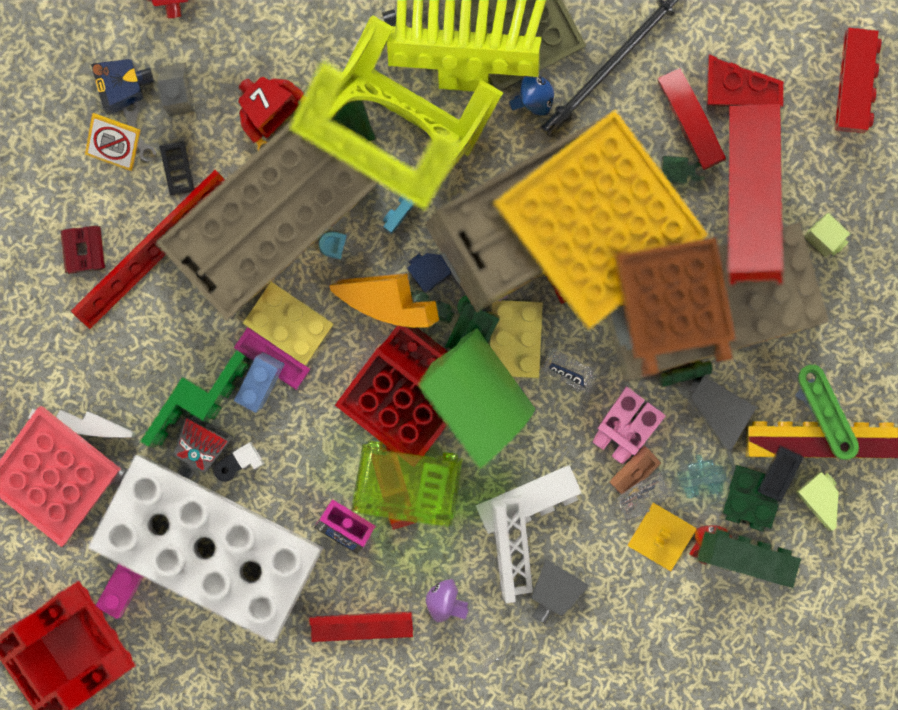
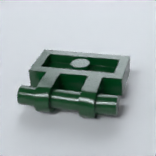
[658,360,713,388]

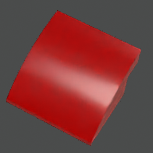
[335,325,448,468]

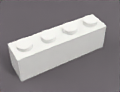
[476,465,581,536]

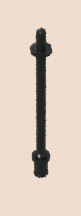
[540,0,679,138]

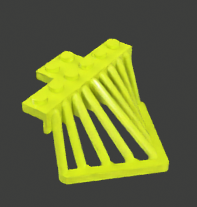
[387,0,546,92]

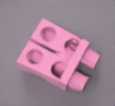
[593,387,666,464]

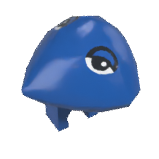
[509,75,555,116]

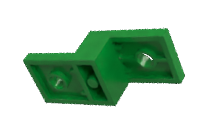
[140,350,250,448]

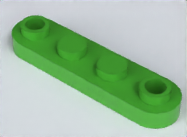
[798,364,859,460]

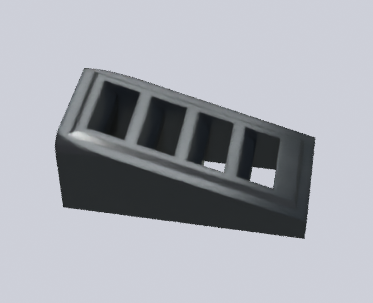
[159,140,194,195]

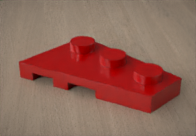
[707,54,784,108]

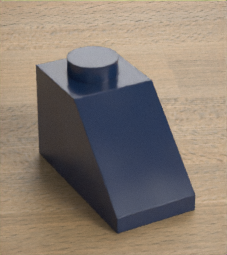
[407,253,452,294]

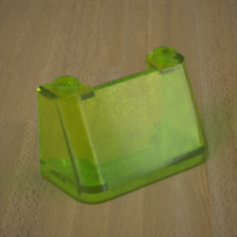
[351,441,463,526]

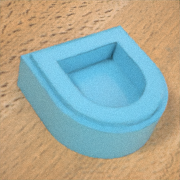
[319,232,347,260]

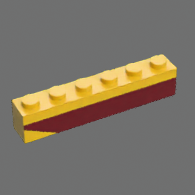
[746,421,898,458]

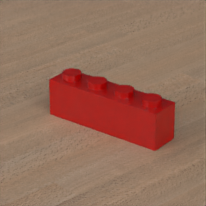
[834,27,882,134]

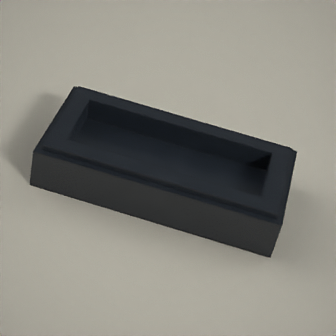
[757,445,804,502]

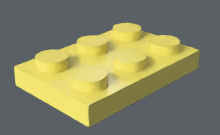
[243,282,334,366]
[490,300,543,378]

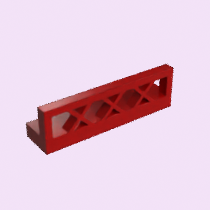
[309,611,413,642]

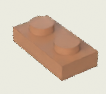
[609,446,661,497]

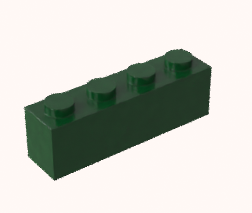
[697,529,801,588]

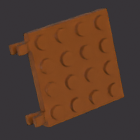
[615,237,736,376]

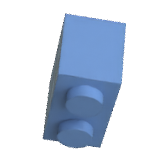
[234,352,285,413]

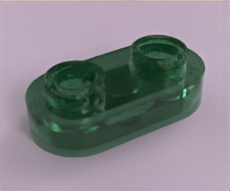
[411,290,454,324]

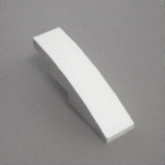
[28,409,136,438]

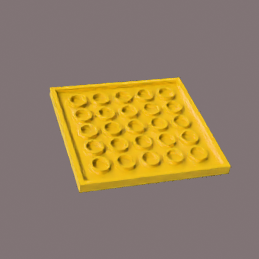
[493,110,708,329]

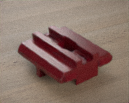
[60,225,105,274]

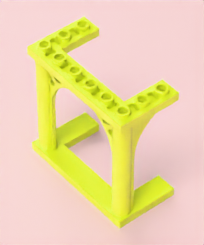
[289,15,503,210]

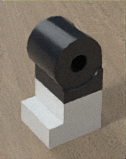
[214,442,265,482]

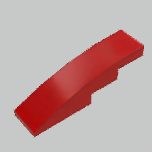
[658,68,726,171]

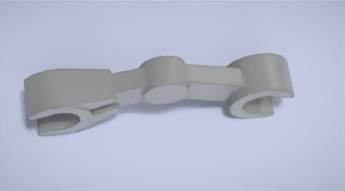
[123,101,157,163]

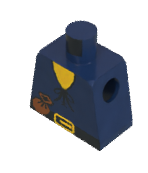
[91,59,155,116]

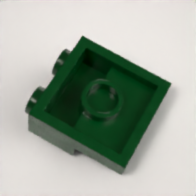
[721,465,779,532]

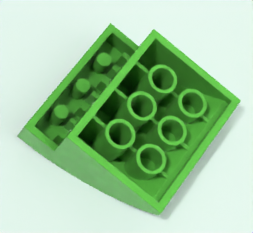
[419,328,536,468]

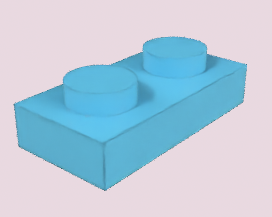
[383,196,415,235]

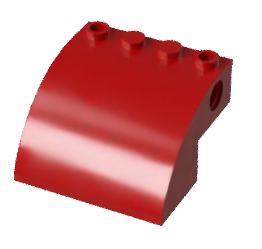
[0,581,136,710]

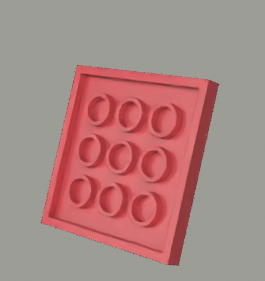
[0,405,121,547]

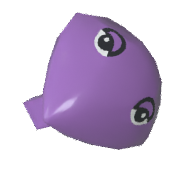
[426,579,468,623]

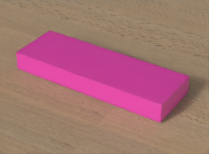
[234,327,311,390]

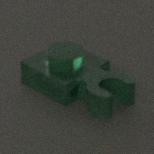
[661,156,705,184]

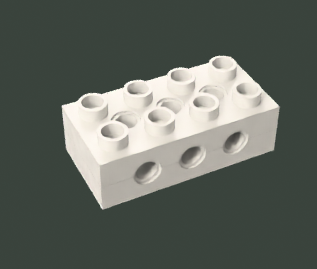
[88,455,324,642]

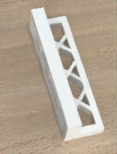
[491,495,533,603]

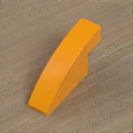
[329,273,439,327]

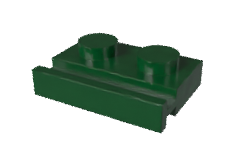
[445,301,500,349]

